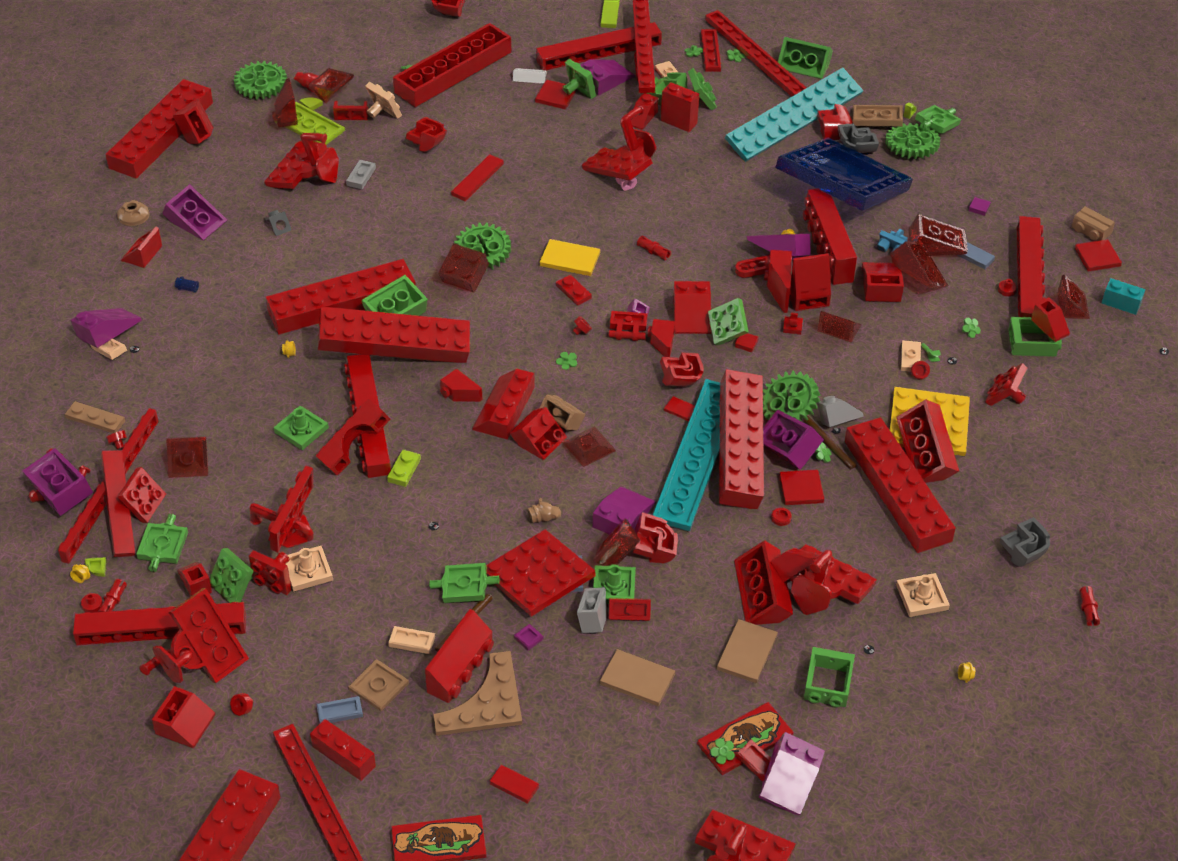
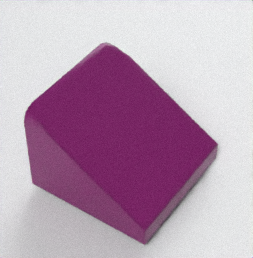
[627,299,650,313]

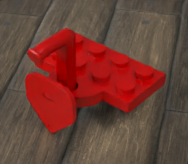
[582,105,657,181]
[264,133,339,189]
[249,465,314,553]
[791,544,877,615]
[139,588,249,683]
[695,809,796,861]

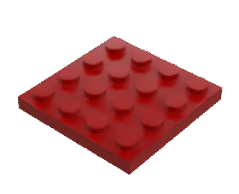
[486,529,596,617]

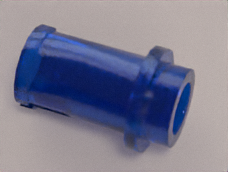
[175,276,199,293]

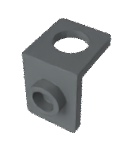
[264,210,291,236]

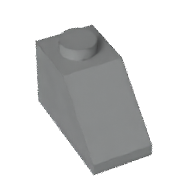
[817,396,863,427]
[577,587,606,633]

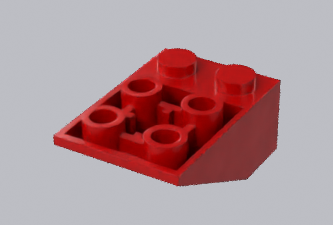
[789,253,831,311]
[862,262,904,302]

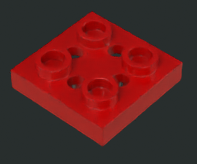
[985,363,1027,406]
[117,467,166,523]
[249,550,292,595]

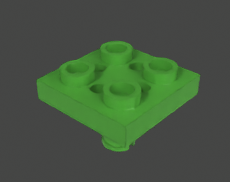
[563,59,596,99]
[688,68,717,110]
[708,298,749,345]
[274,406,329,450]
[209,548,253,603]
[594,565,636,604]

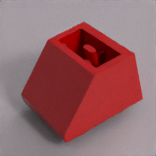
[173,98,214,144]
[510,407,567,460]
[152,686,215,748]

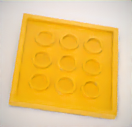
[890,387,970,456]

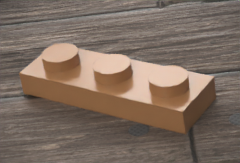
[65,401,125,433]

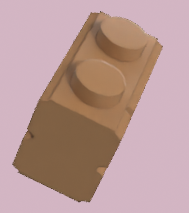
[1071,207,1115,241]
[540,395,585,430]

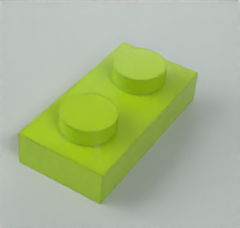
[387,450,421,487]

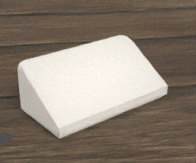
[513,68,547,83]

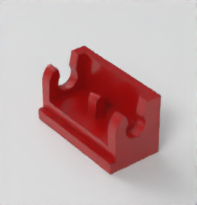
[333,101,369,120]

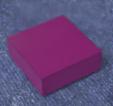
[969,197,991,216]
[514,624,543,651]

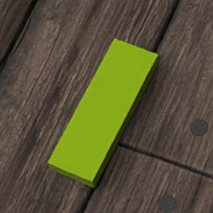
[601,0,620,28]

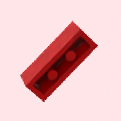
[310,719,376,781]

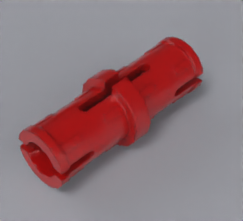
[637,235,671,261]
[98,579,127,612]
[1079,586,1100,626]

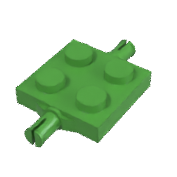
[915,105,961,134]
[137,514,188,572]
[429,563,500,603]

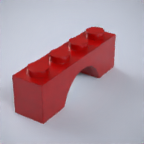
[316,399,391,475]

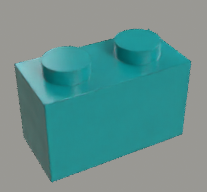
[1101,278,1146,315]

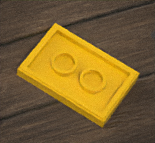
[540,239,600,276]

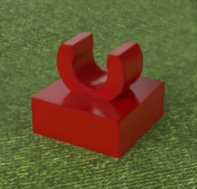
[783,313,803,335]

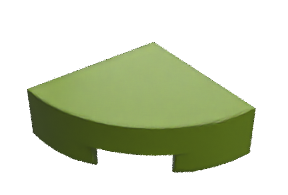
[300,98,323,110]
[903,102,916,119]
[85,557,106,577]

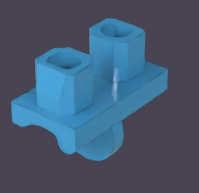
[877,229,910,259]

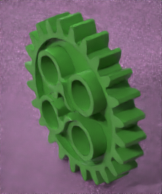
[234,61,287,100]
[885,123,940,159]
[454,223,511,271]
[763,371,820,422]

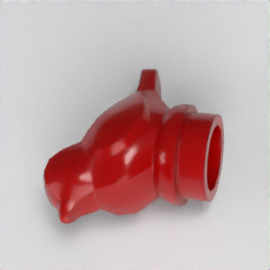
[294,72,323,92]

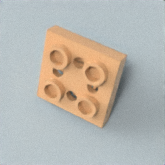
[365,81,402,119]
[286,546,333,592]
[896,573,950,617]

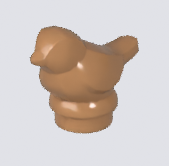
[527,498,561,523]

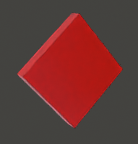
[535,79,577,110]
[1075,239,1122,272]
[779,470,824,505]

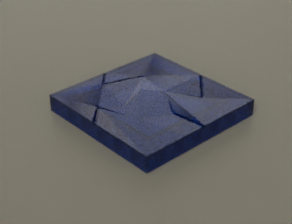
[775,138,913,211]

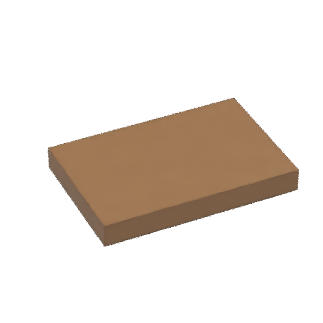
[853,105,903,126]
[717,619,778,683]
[600,649,675,707]

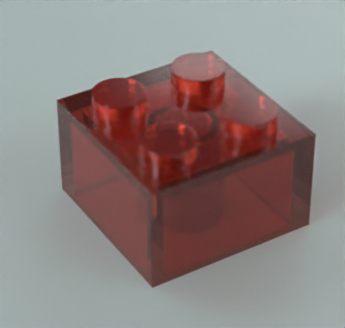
[438,243,489,293]

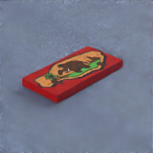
[697,702,794,775]
[392,815,487,861]

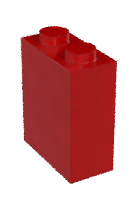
[661,82,699,132]

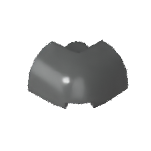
[837,124,879,153]
[1000,517,1050,567]

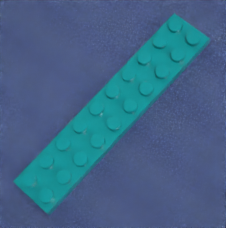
[725,68,863,162]
[653,379,720,531]

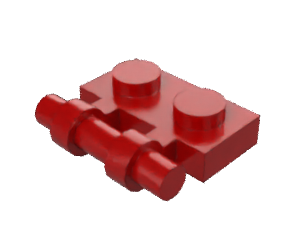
[609,311,648,341]

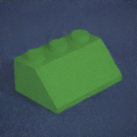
[778,37,833,79]
[362,275,428,316]

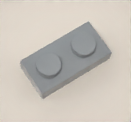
[346,160,376,189]

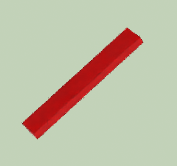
[101,451,135,557]

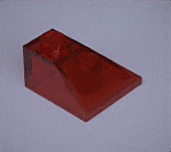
[272,78,298,128]
[563,426,616,467]
[166,437,208,478]

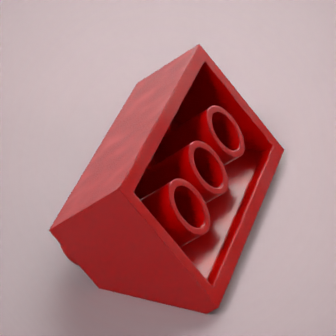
[472,369,535,440]
[896,399,960,483]
[734,540,793,625]
[425,609,494,703]

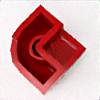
[431,0,465,17]
[817,104,852,141]
[406,117,447,151]
[660,352,704,387]
[632,512,678,564]

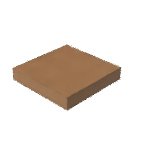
[348,659,409,711]

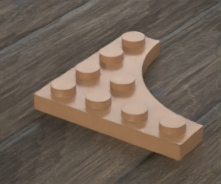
[434,651,522,736]

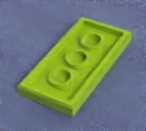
[274,102,345,145]

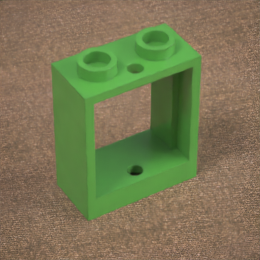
[1008,317,1062,356]
[804,647,855,707]

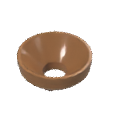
[117,200,150,226]

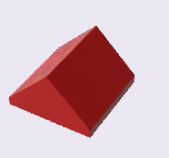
[120,226,162,268]

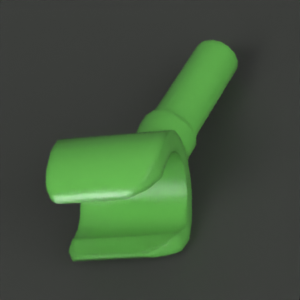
[921,343,941,362]

